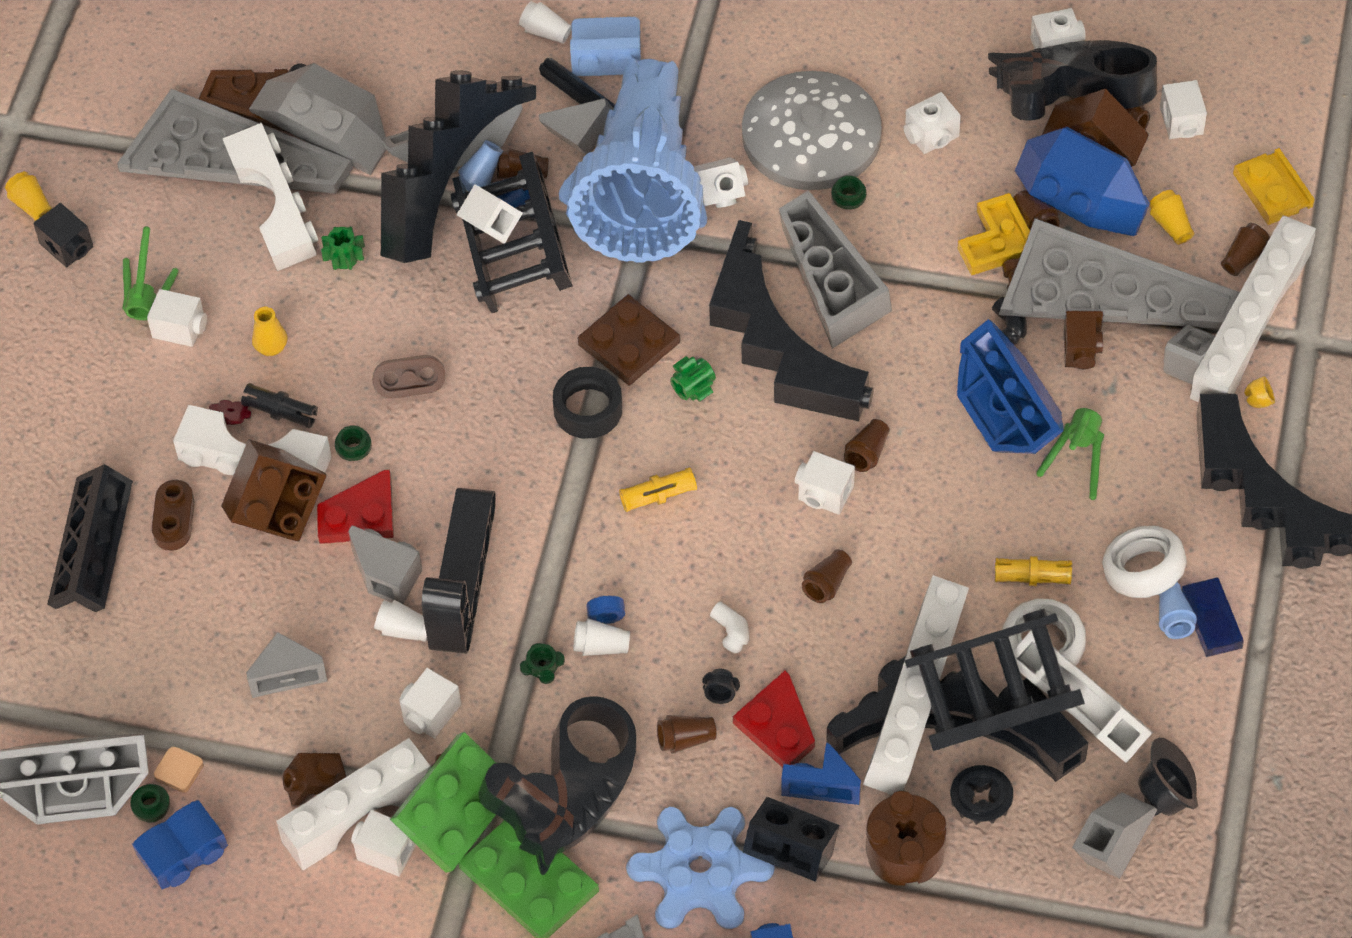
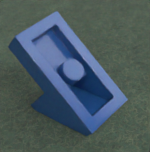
[781,742,861,805]

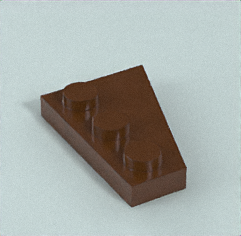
[199,69,292,134]

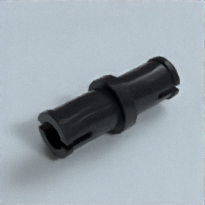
[241,383,318,428]

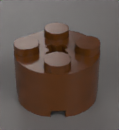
[866,791,946,886]

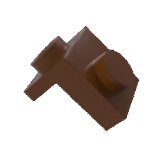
[283,753,347,806]

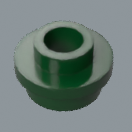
[831,176,867,210]
[335,425,372,461]
[130,784,170,823]

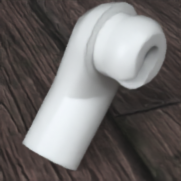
[710,602,749,654]

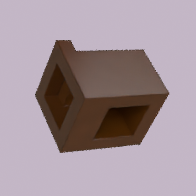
[1064,311,1103,370]

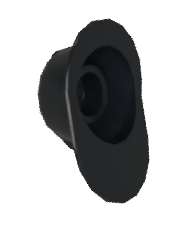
[1138,737,1198,816]

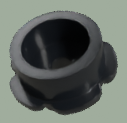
[702,668,740,704]

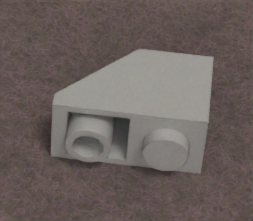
[348,526,422,604]
[1072,792,1157,879]

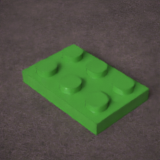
[390,732,496,873]
[459,820,599,938]

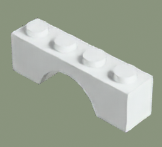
[222,123,319,271]
[173,405,332,475]
[1013,631,1153,763]
[276,738,431,871]

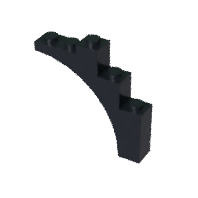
[380,70,536,263]
[1196,394,1352,569]
[826,656,1089,782]

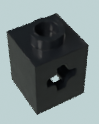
[33,202,93,268]

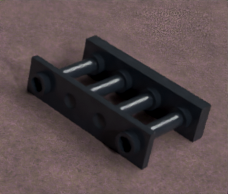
[450,151,573,313]
[905,609,1085,751]

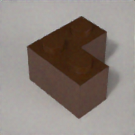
[1042,89,1149,167]

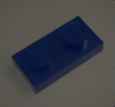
[1181,577,1244,657]

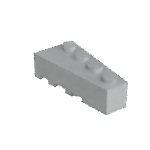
[779,190,892,349]

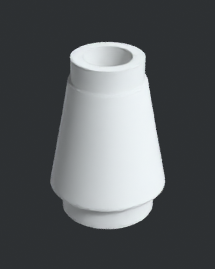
[519,1,572,44]
[374,599,427,642]
[573,618,630,656]

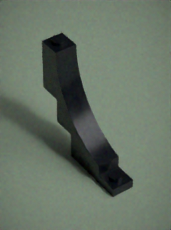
[709,220,874,422]

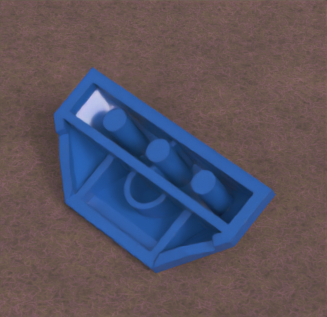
[1015,127,1150,236]
[957,319,1064,454]

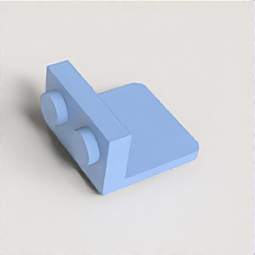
[570,17,641,76]

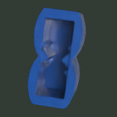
[132,800,228,890]

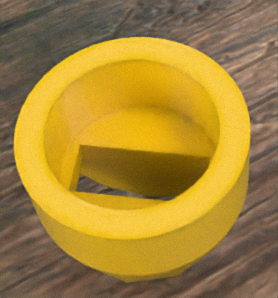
[1244,376,1275,408]

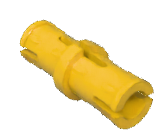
[619,467,697,512]
[995,556,1072,586]

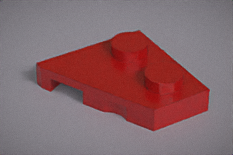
[317,469,394,544]

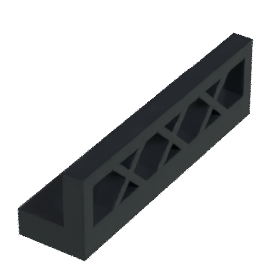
[47,464,133,612]

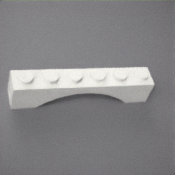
[1190,215,1316,402]
[863,575,969,795]

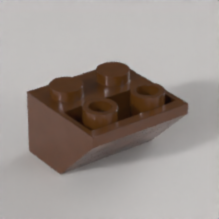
[221,439,327,542]

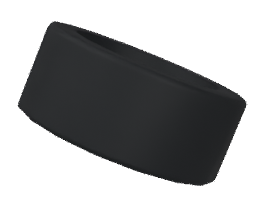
[553,367,622,439]

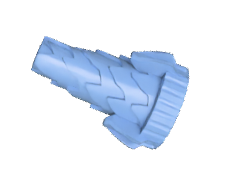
[559,58,707,263]

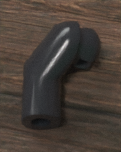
[992,296,1027,345]

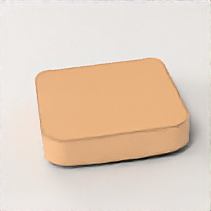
[154,747,204,793]

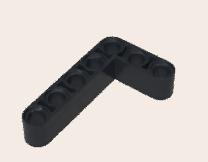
[422,488,496,654]

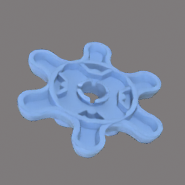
[626,807,775,929]

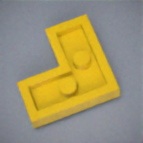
[957,193,1030,276]

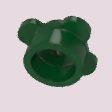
[520,643,565,684]

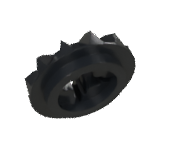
[950,765,1013,825]

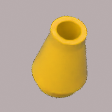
[5,171,52,221]
[1149,190,1195,245]
[252,307,288,356]

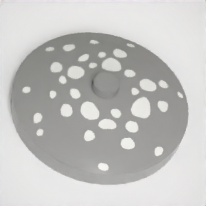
[742,71,882,190]

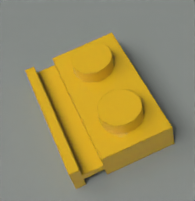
[1233,148,1315,225]

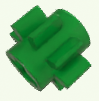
[321,226,365,270]
[670,356,716,402]

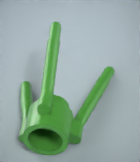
[122,226,179,320]
[1036,408,1104,500]

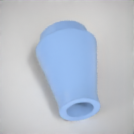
[458,140,503,191]
[1159,582,1197,639]

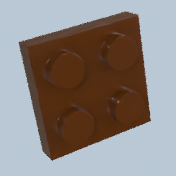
[577,294,680,386]

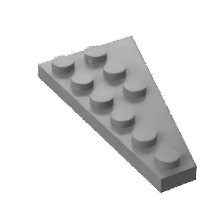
[117,89,353,194]
[999,219,1240,328]

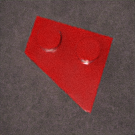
[732,670,815,768]

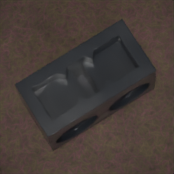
[743,797,840,882]

